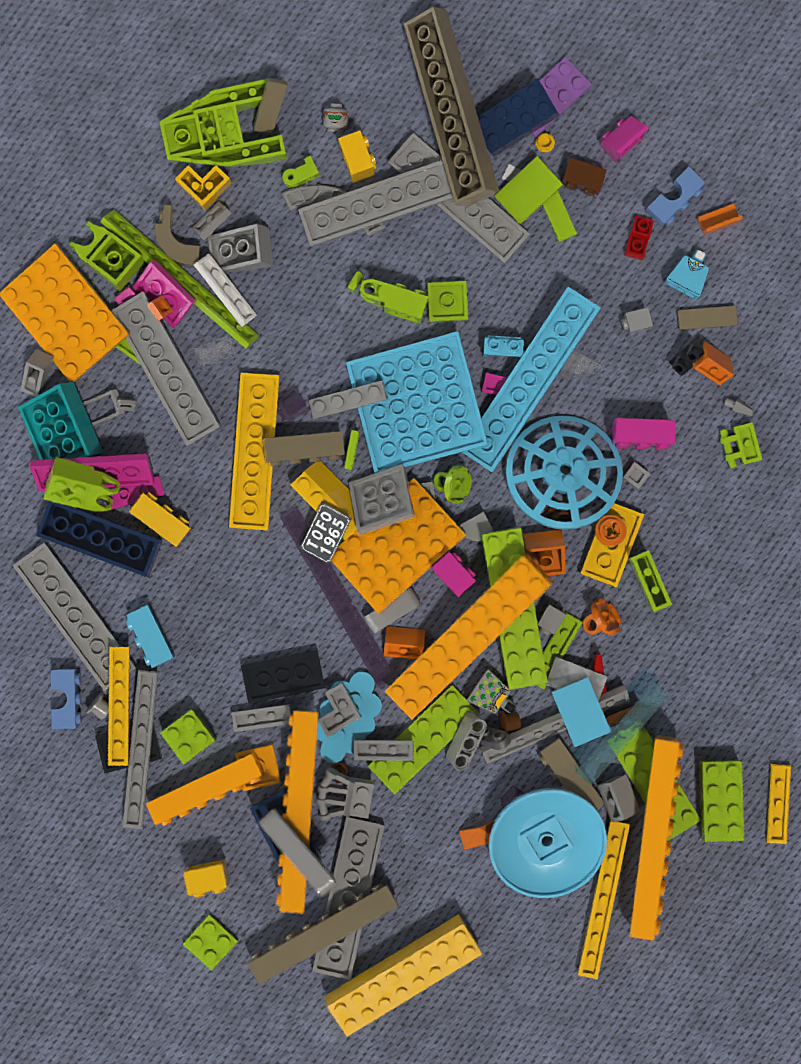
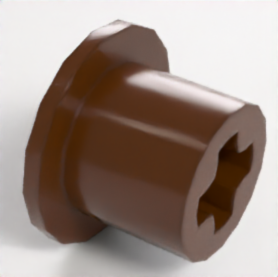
[498,711,521,733]

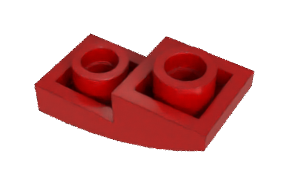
[624,215,654,261]

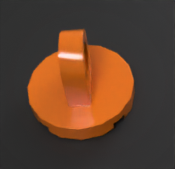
[583,598,621,636]

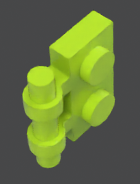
[720,422,763,468]

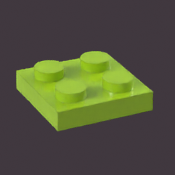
[428,281,468,322]
[183,914,239,971]

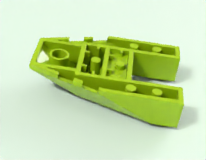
[159,79,287,167]

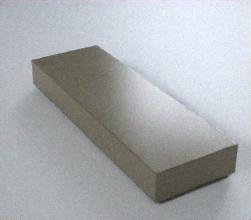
[253,78,288,134]
[677,306,738,330]

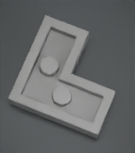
[318,683,362,737]

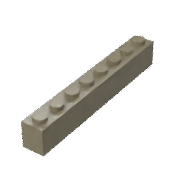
[248,883,398,985]

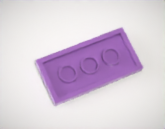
[532,57,592,139]

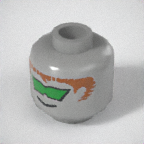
[323,104,349,132]

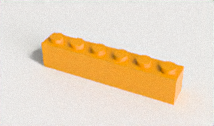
[146,752,264,826]

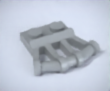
[316,768,374,821]

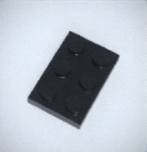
[95,723,162,774]

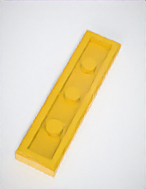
[766,764,791,844]

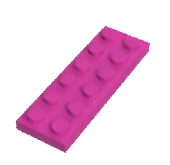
[30,454,155,492]

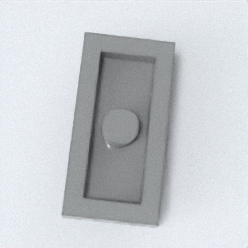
[191,202,231,240]

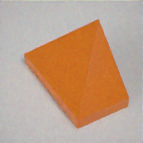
[459,821,495,850]

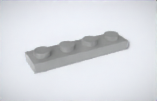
[309,381,388,419]

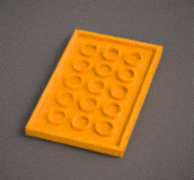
[0,243,130,382]
[331,478,467,615]

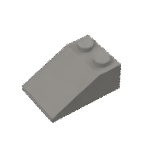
[208,224,273,273]

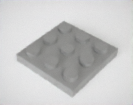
[349,464,415,535]

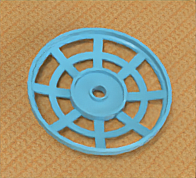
[506,416,623,530]

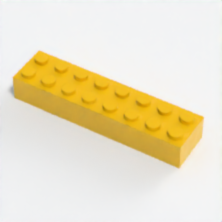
[324,914,482,1037]

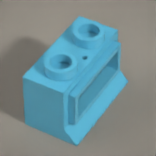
[483,335,524,360]

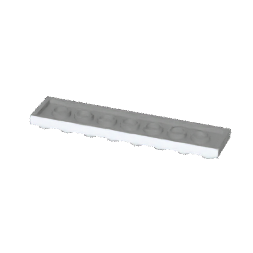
[388,133,530,264]
[298,160,453,247]
[112,291,221,446]
[13,542,137,691]
[312,817,385,980]

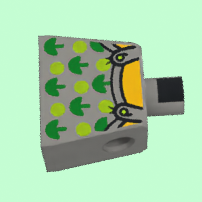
[466,669,516,714]

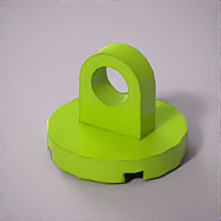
[433,465,472,504]

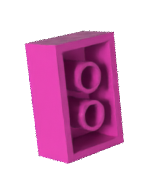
[612,418,676,451]

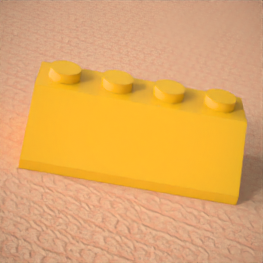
[291,461,357,541]

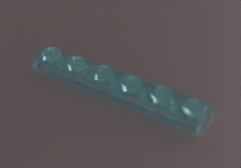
[575,683,669,785]

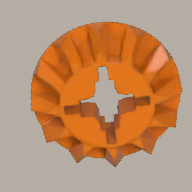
[595,515,627,546]

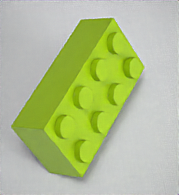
[699,760,744,842]

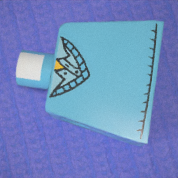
[664,250,709,300]

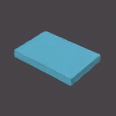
[551,677,611,747]

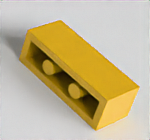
[128,492,191,547]

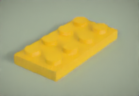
[580,503,644,588]

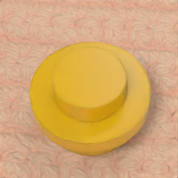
[535,133,555,153]

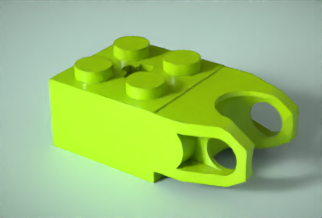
[69,221,145,291]
[359,279,428,324]
[44,457,120,511]

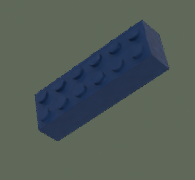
[36,501,163,577]

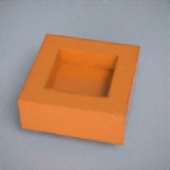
[147,295,173,321]

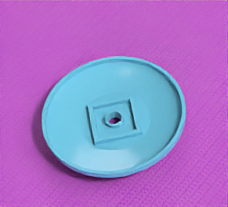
[489,788,607,898]

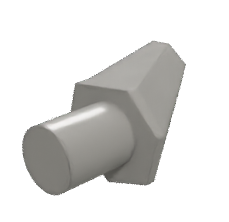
[724,398,754,416]

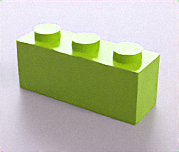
[628,550,672,612]

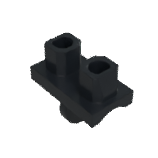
[669,339,704,376]

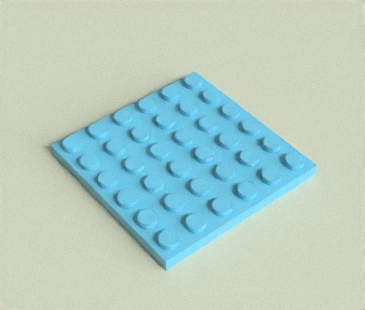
[346,331,488,473]

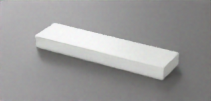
[194,254,257,327]

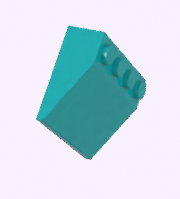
[18,382,103,460]

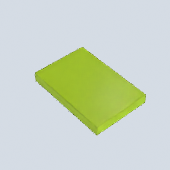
[494,156,563,225]

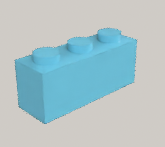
[126,605,175,668]

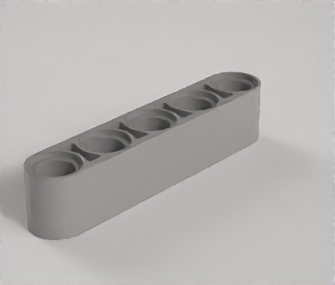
[259,809,338,897]

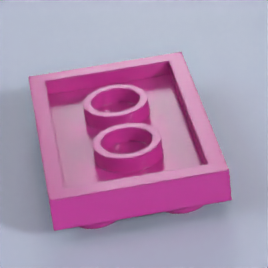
[133,260,196,328]

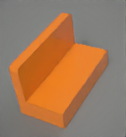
[697,204,743,236]
[693,342,734,386]
[384,626,425,659]

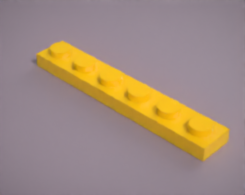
[108,647,130,766]

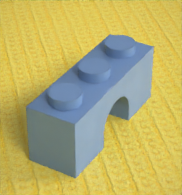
[646,167,705,227]
[51,669,82,729]

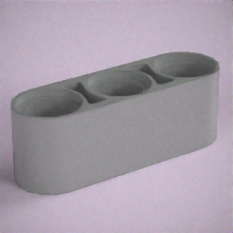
[364,588,422,634]
[446,712,487,770]

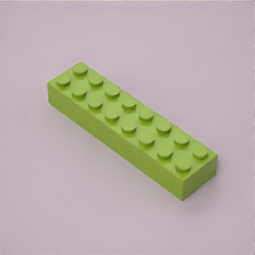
[481,527,548,690]

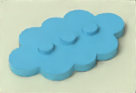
[317,671,382,764]

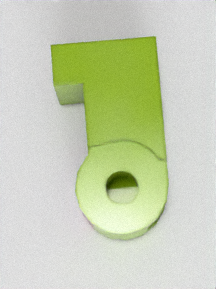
[282,156,320,189]

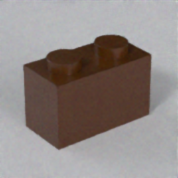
[562,158,607,197]

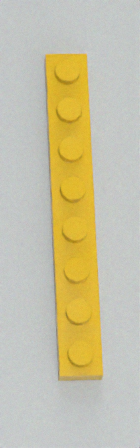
[578,820,630,979]

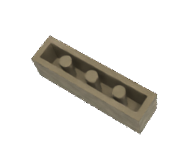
[263,431,345,466]
[539,738,605,809]

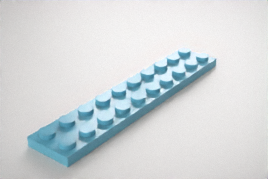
[462,287,601,472]

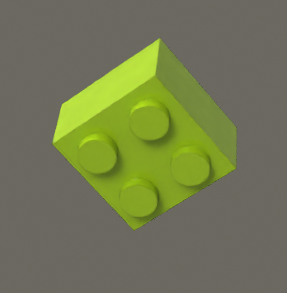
[160,708,217,765]

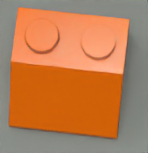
[523,530,566,576]

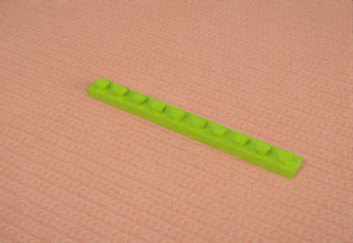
[101,210,259,349]

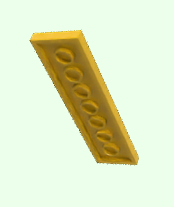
[229,373,280,531]

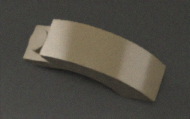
[154,205,202,268]

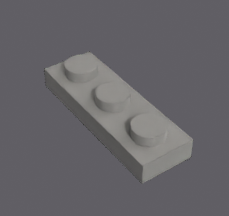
[231,704,291,732]
[354,740,414,761]

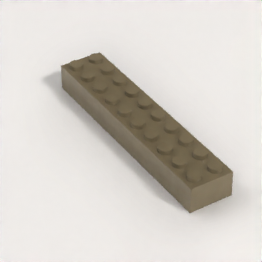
[404,7,499,207]

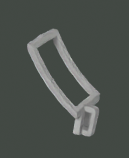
[82,389,136,426]

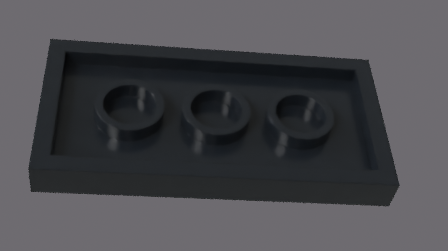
[241,650,325,704]

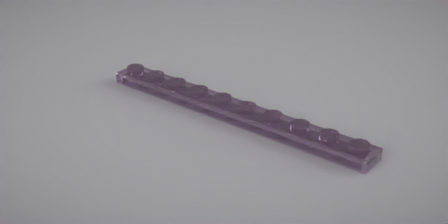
[281,510,396,688]

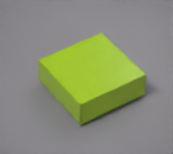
[348,271,364,294]

